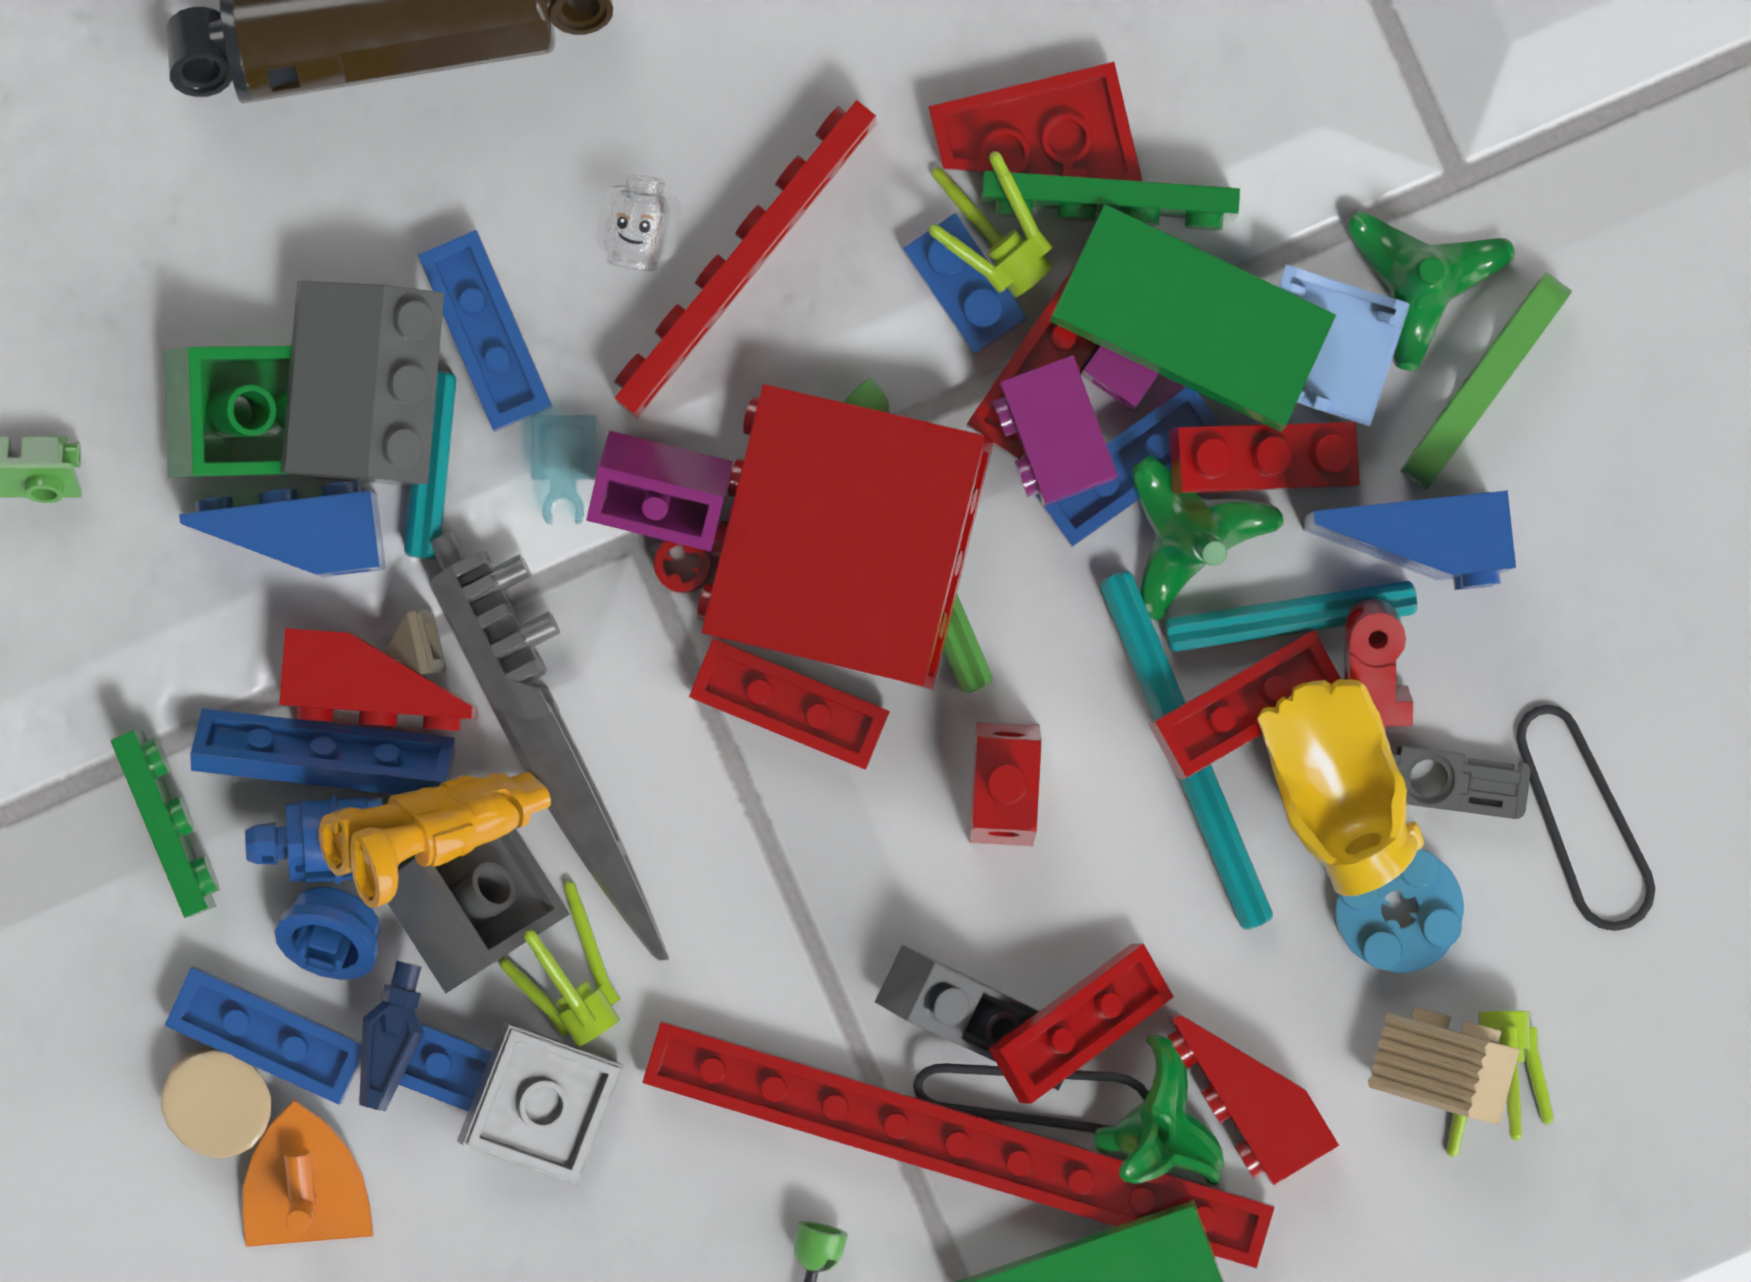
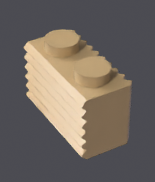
[1367,1007,1520,1125]

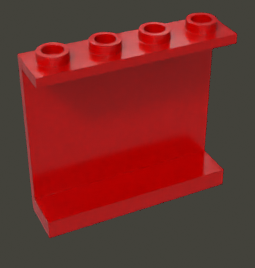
[697,384,994,690]

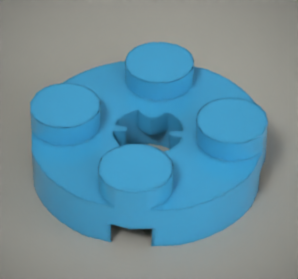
[1334,849,1464,973]

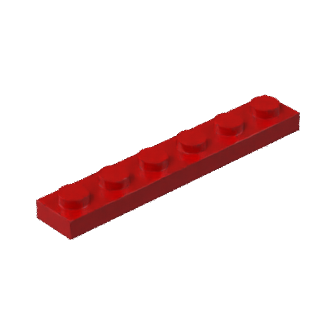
[614,100,877,419]

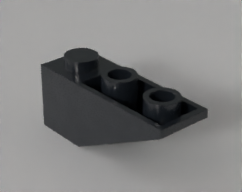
[875,945,1064,1091]

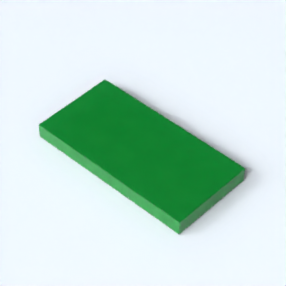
[1049,204,1336,432]
[956,1200,1224,1282]

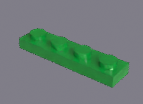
[981,171,1240,231]

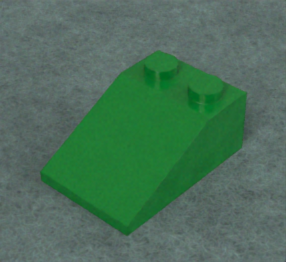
[163,345,291,478]

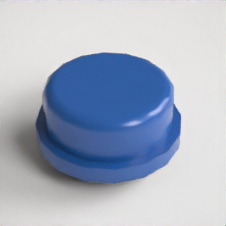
[274,886,380,980]

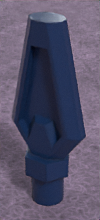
[359,960,424,1111]

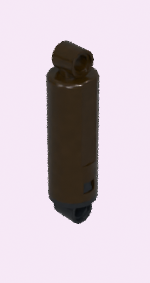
[166,0,613,104]

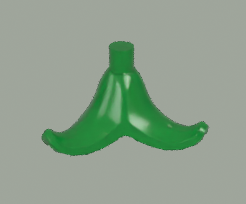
[1346,210,1515,371]
[1131,455,1284,621]
[1094,1035,1224,1185]

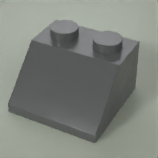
[388,829,570,994]

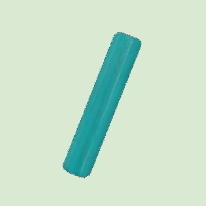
[404,371,457,559]

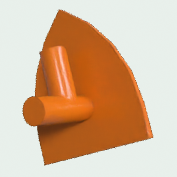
[242,1099,374,1247]

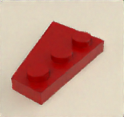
[928,62,1143,181]

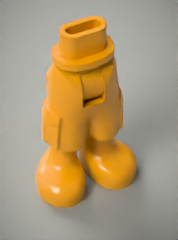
[319,772,551,908]

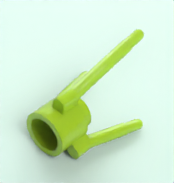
[928,151,1053,297]
[499,881,621,1047]
[1446,1011,1554,1157]

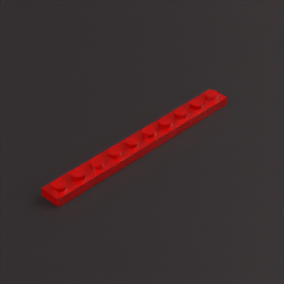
[642,1020,1275,1269]

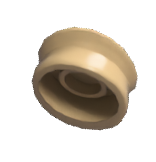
[161,1047,271,1159]

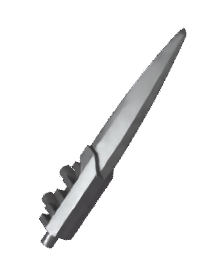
[428,532,669,961]

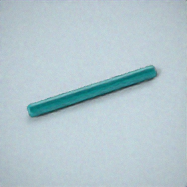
[1100,571,1273,930]

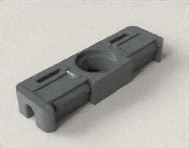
[1391,746,1531,819]

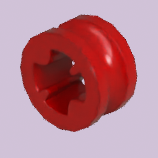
[654,541,712,594]

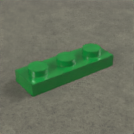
[110,730,220,918]

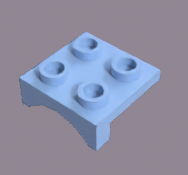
[1279,264,1410,426]

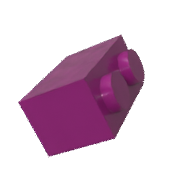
[992,355,1118,507]
[586,430,733,552]

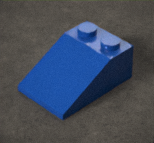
[1302,490,1516,590]

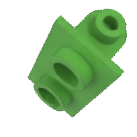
[0,436,82,503]

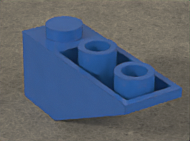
[179,481,386,577]

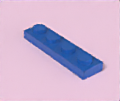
[190,708,455,795]

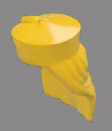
[1257,679,1424,896]

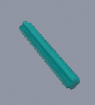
[1165,581,1418,652]

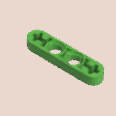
[1400,272,1572,490]

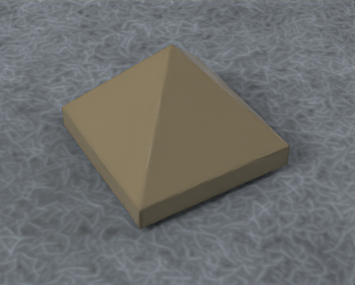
[385,610,446,675]

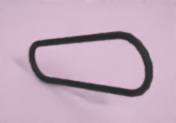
[1516,704,1656,931]
[913,1063,1149,1133]

